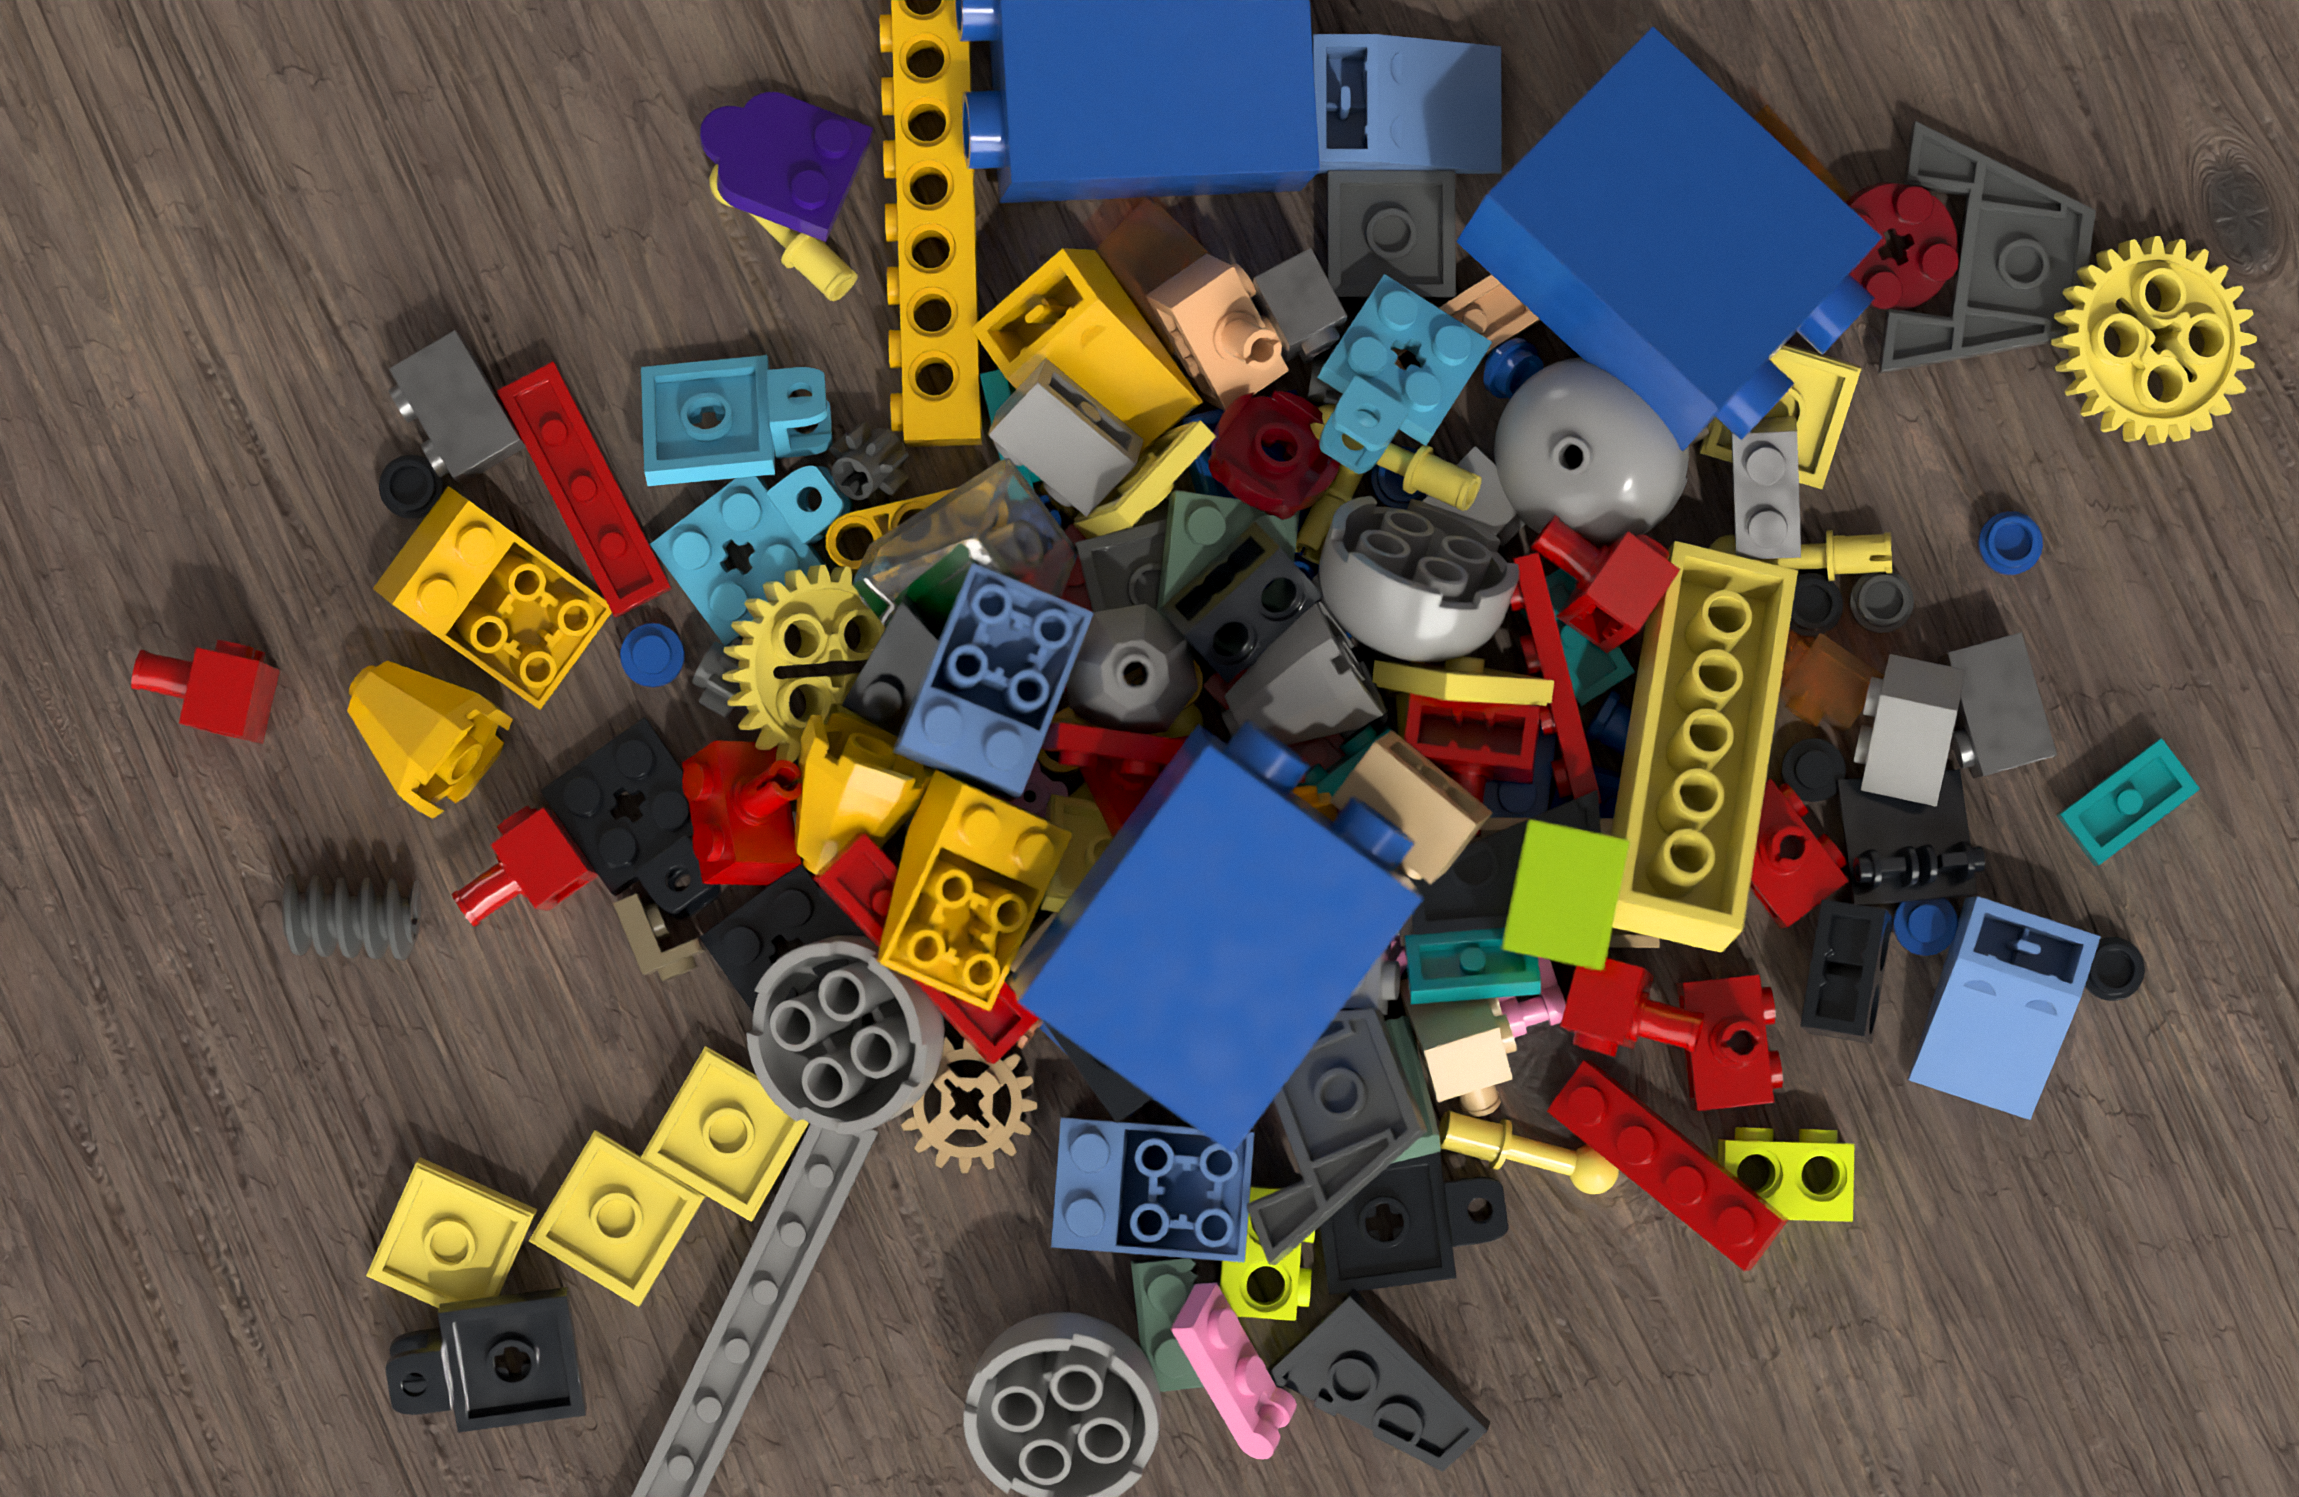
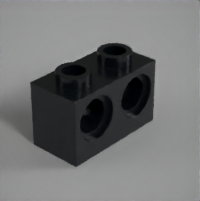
[1160,522,1323,684]
[1800,899,1893,1044]

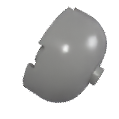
[1494,357,1689,548]
[1319,496,1520,662]
[747,935,945,1135]
[963,1312,1161,1497]

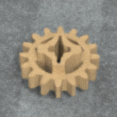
[901,1037,1037,1173]

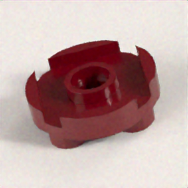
[1845,182,1959,310]
[1208,391,1340,520]

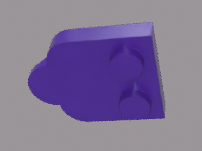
[700,92,873,242]

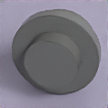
[1849,571,1914,634]

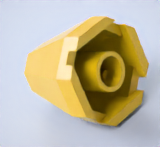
[347,660,513,819]
[794,712,935,874]

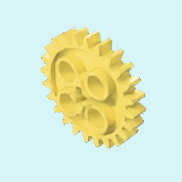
[2051,236,2257,445]
[722,565,896,765]

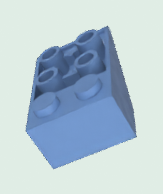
[1312,34,1502,174]
[892,563,1093,801]
[1907,896,2101,1120]
[1051,1117,1255,1262]

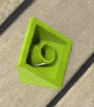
[1501,820,1630,970]

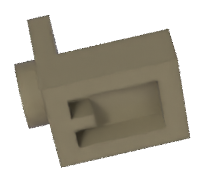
[613,893,707,982]

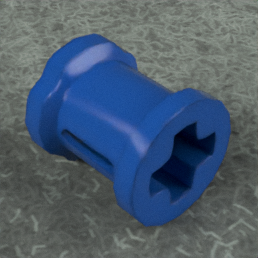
[1584,689,1631,757]

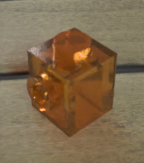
[1779,633,1885,732]

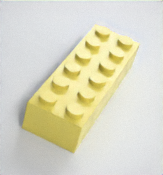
[1611,541,1798,952]

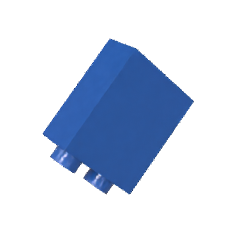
[955,0,1320,203]
[1456,27,1882,451]
[1012,719,1422,1153]

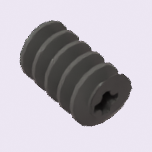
[282,873,421,961]

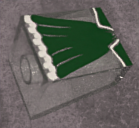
[852,458,1078,636]

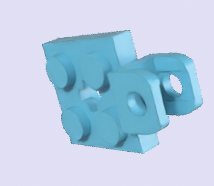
[1317,274,1492,474]
[641,355,833,486]
[649,466,853,646]

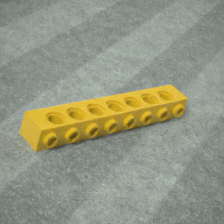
[880,0,982,447]

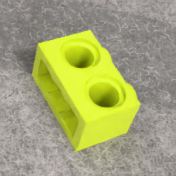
[1718,1127,1854,1222]
[1219,1186,1315,1321]

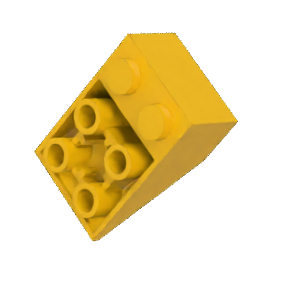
[971,248,1203,456]
[373,486,612,710]
[877,770,1073,1011]

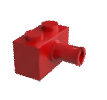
[1530,515,1681,653]
[131,639,280,744]
[1404,693,1540,838]
[682,740,802,885]
[1749,779,1849,929]
[451,805,599,927]
[1560,958,1705,1057]
[1676,974,1783,1111]

